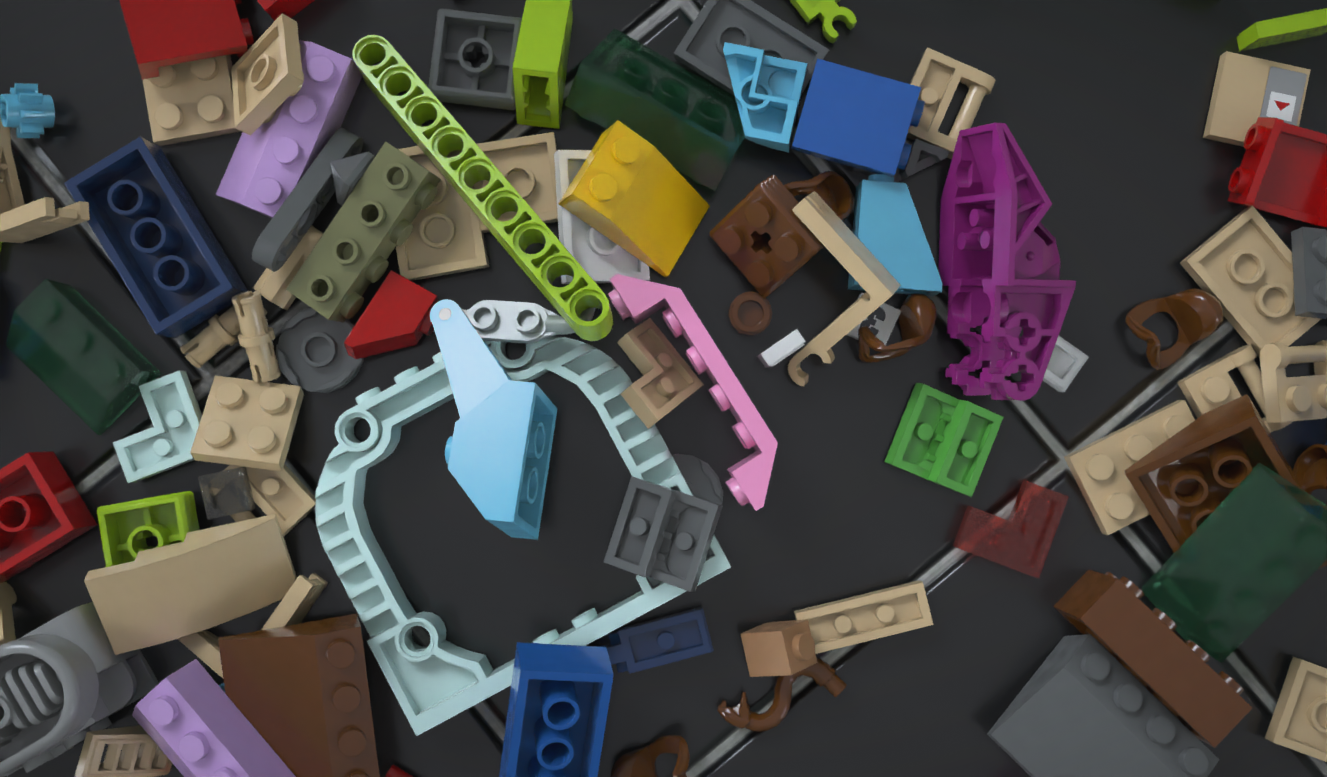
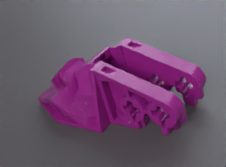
[938,122,1076,401]

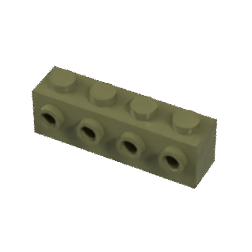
[286,142,441,323]

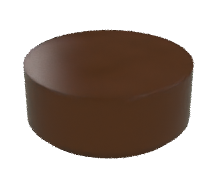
[728,292,772,336]

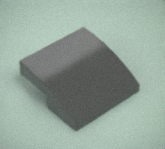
[604,476,723,592]

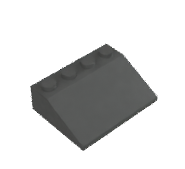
[987,634,1220,777]

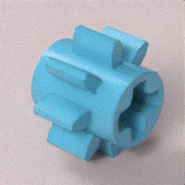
[0,83,55,138]

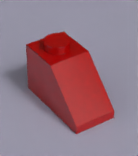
[344,270,438,359]

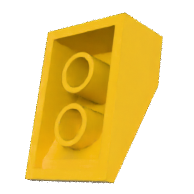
[558,120,710,277]

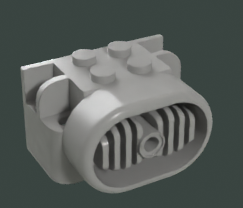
[0,602,159,777]

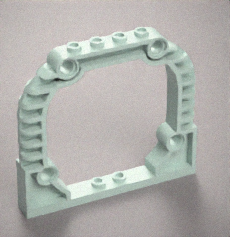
[315,336,731,736]

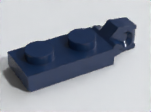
[596,607,714,674]

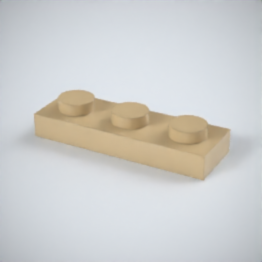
[794,580,934,654]

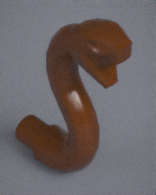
[717,657,847,732]

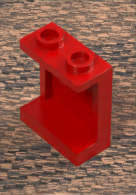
[119,0,254,80]
[1228,117,1327,228]

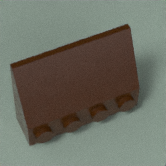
[1125,394,1327,611]
[218,614,380,777]

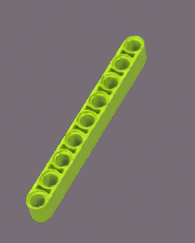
[352,35,613,341]

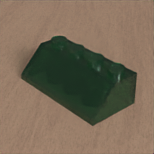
[565,28,747,191]
[1142,463,1327,663]

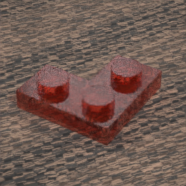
[953,481,1069,579]

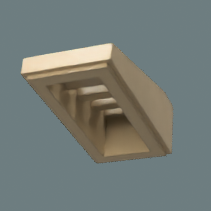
[74,725,172,777]

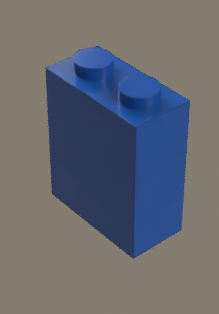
[791,58,925,177]

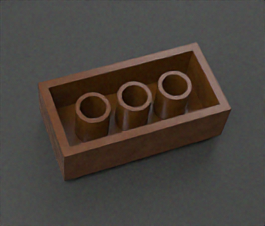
[1053,570,1252,748]

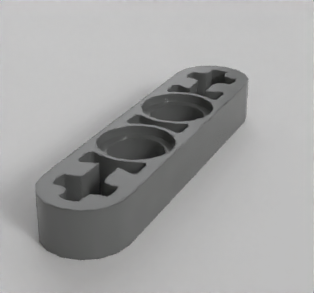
[252,128,363,272]

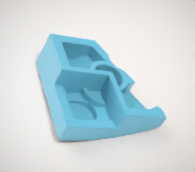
[723,42,808,152]

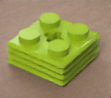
[97,491,200,567]

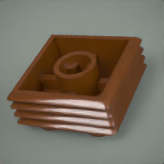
[709,175,825,297]

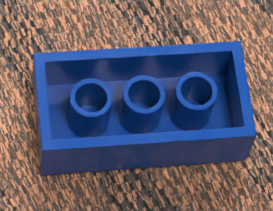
[499,642,614,777]

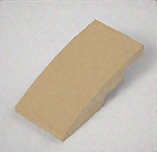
[84,514,297,655]

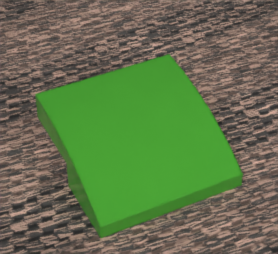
[884,383,1003,497]

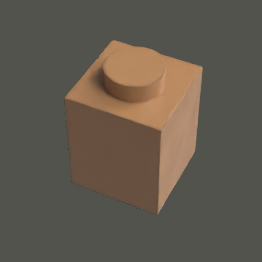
[741,619,817,677]

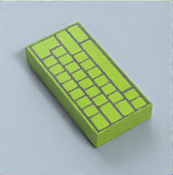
[1236,8,1327,51]

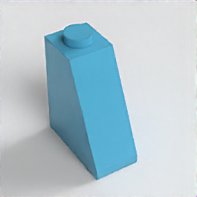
[848,174,942,296]

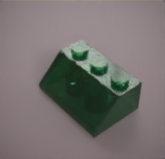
[6,279,161,435]

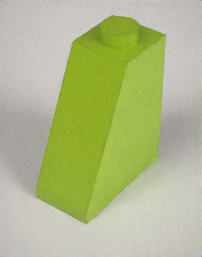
[512,0,573,129]

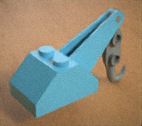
[430,299,595,540]

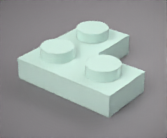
[113,370,202,483]

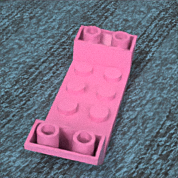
[608,274,778,511]

